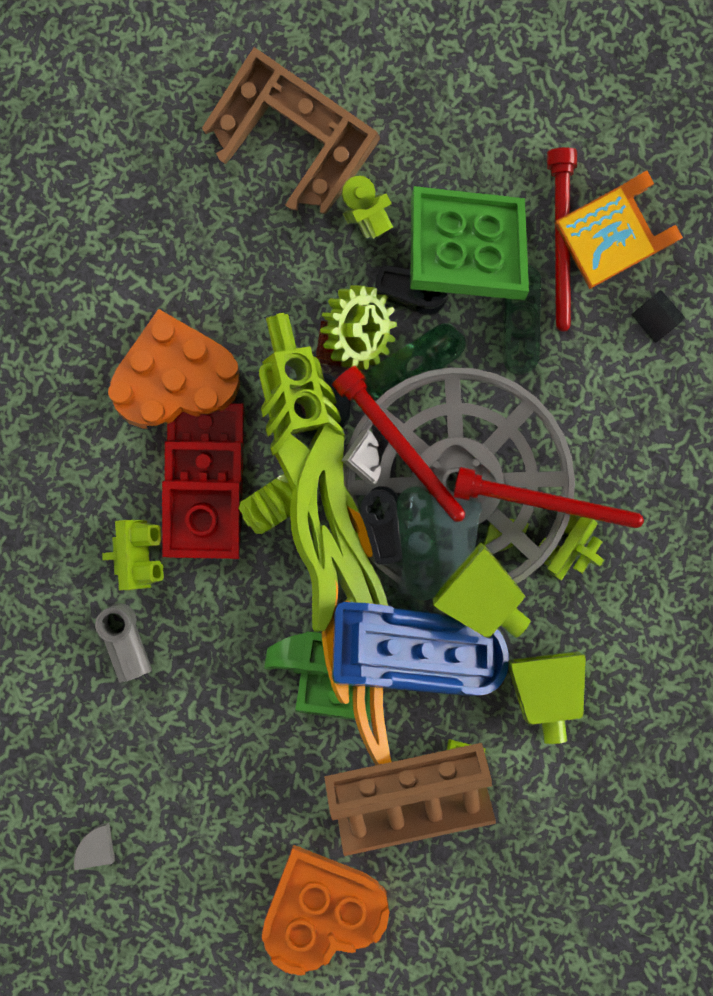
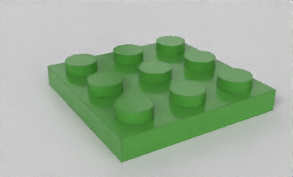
[410,186,529,300]

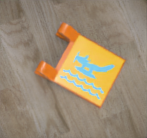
[554,171,683,289]

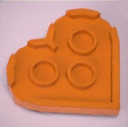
[108,309,240,429]
[262,844,389,976]

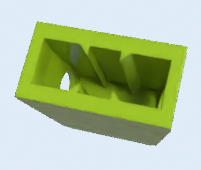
[432,542,531,638]
[508,651,586,744]

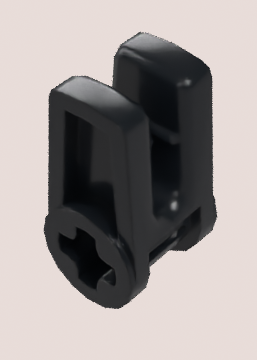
[375,265,447,315]
[361,486,405,564]

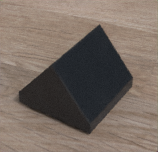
[631,290,685,343]

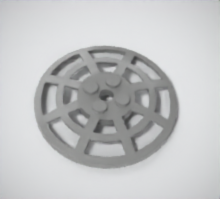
[343,367,575,596]

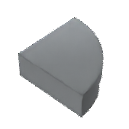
[341,430,381,485]
[74,822,115,870]

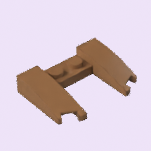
[202,47,380,214]

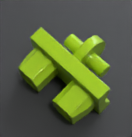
[342,176,393,239]
[538,514,604,581]
[102,520,164,591]

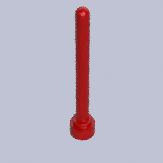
[547,147,577,332]
[332,365,465,522]
[453,467,644,528]

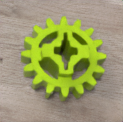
[320,285,397,370]

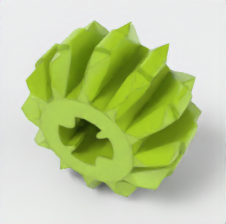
[238,474,292,534]

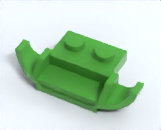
[264,631,371,723]

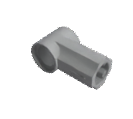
[95,603,152,683]

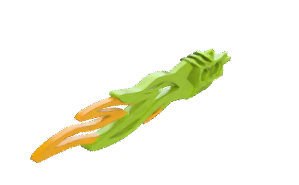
[259,313,391,765]

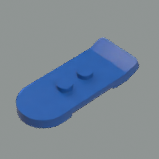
[332,602,509,696]

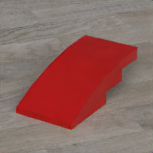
[162,403,244,559]

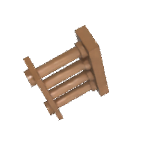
[324,743,496,856]

